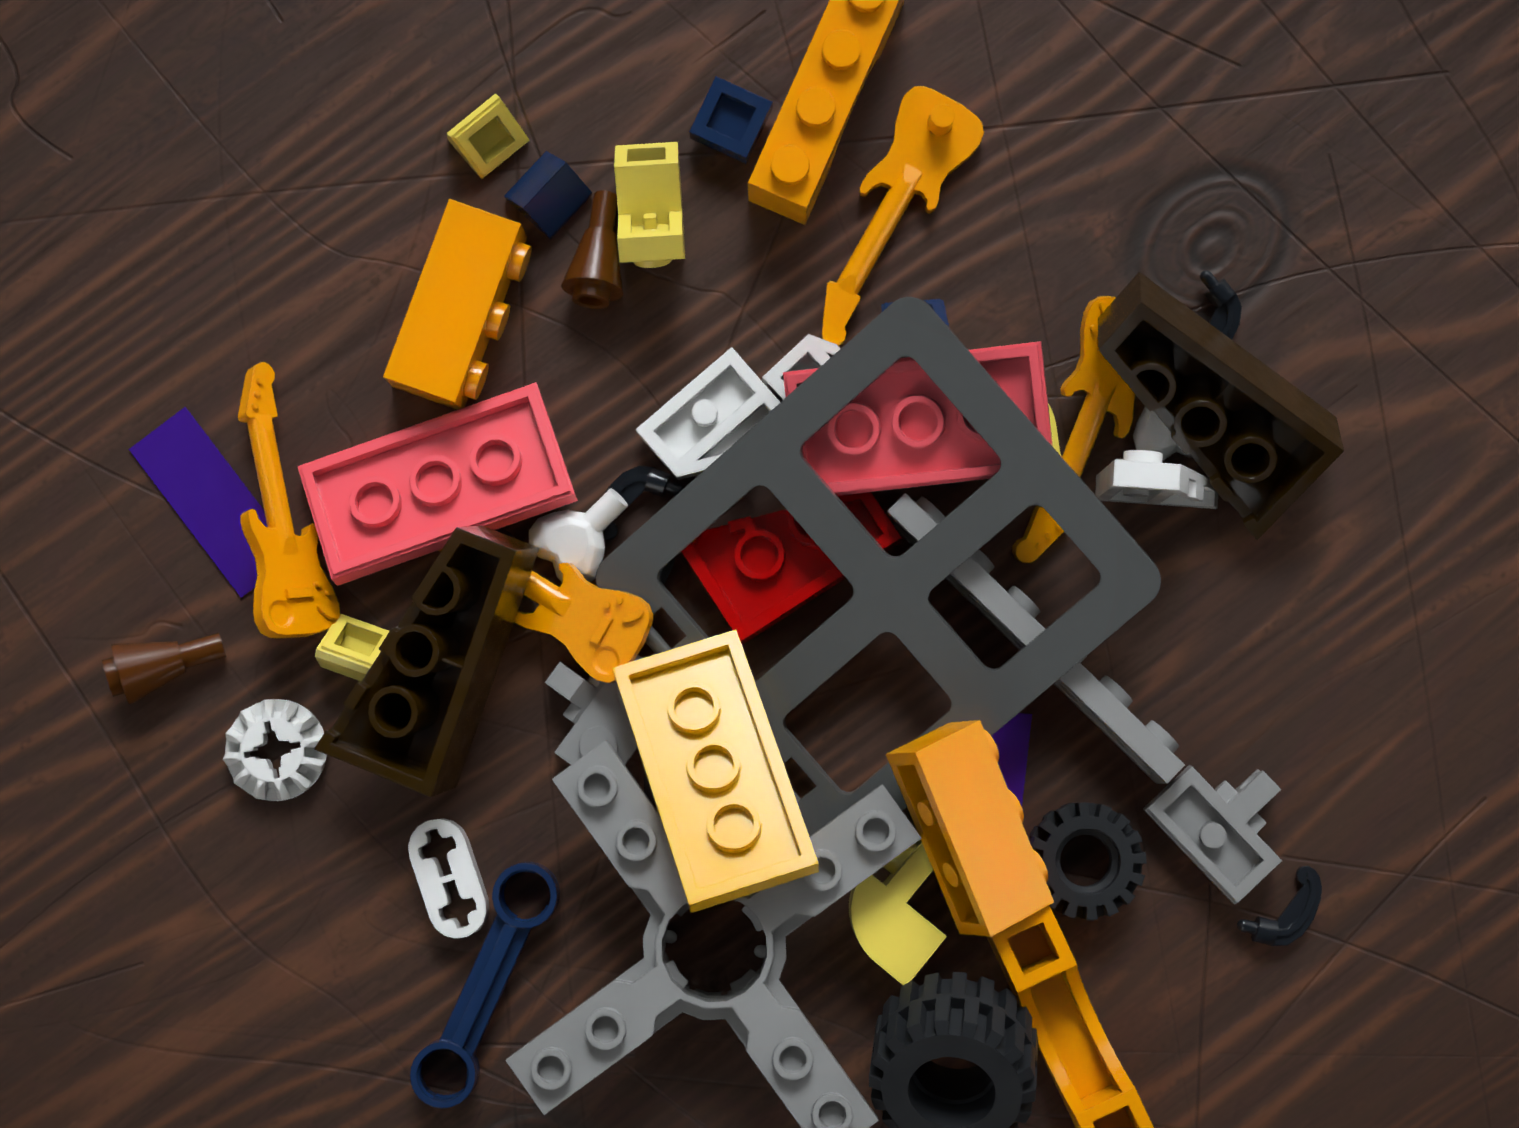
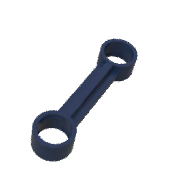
[410,862,560,1108]

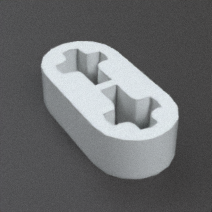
[408,818,490,939]

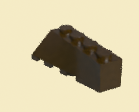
[1098,272,1344,540]
[314,526,540,797]

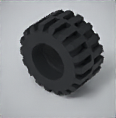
[869,972,1038,1128]

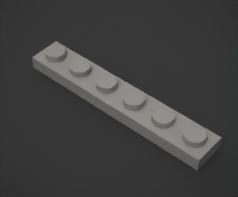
[886,493,1185,784]

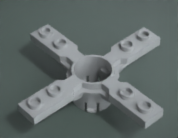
[505,740,921,1128]

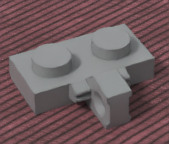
[545,655,642,765]
[1143,765,1282,905]

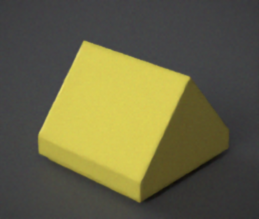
[447,93,530,179]
[315,614,389,681]

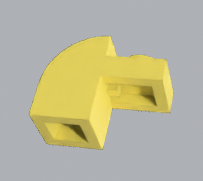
[614,142,685,268]
[849,839,947,985]

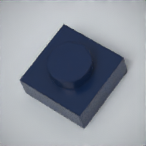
[689,76,773,164]

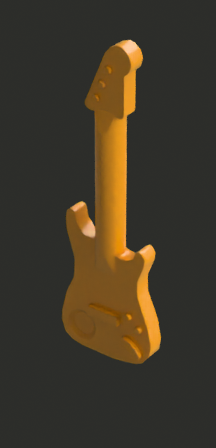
[821,86,984,347]
[1012,296,1135,563]
[238,362,340,639]
[438,549,653,683]

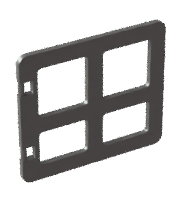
[596,297,1161,836]

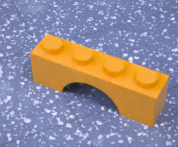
[748,0,905,225]
[986,905,1154,1128]

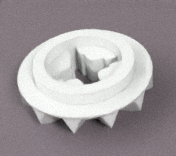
[223,699,327,801]

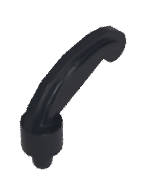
[1200,270,1242,340]
[603,466,684,540]
[1237,866,1322,946]

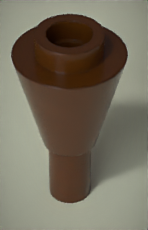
[561,190,624,309]
[102,633,226,705]

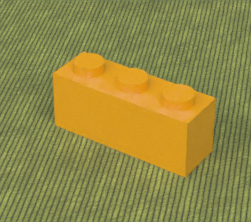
[383,199,532,410]
[886,720,1054,937]

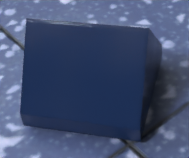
[504,151,593,239]

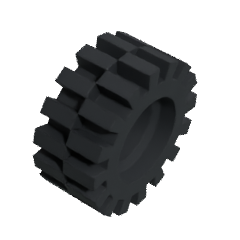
[1030,802,1147,920]

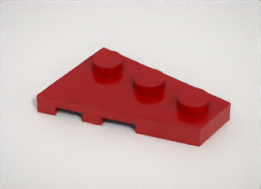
[681,492,902,645]

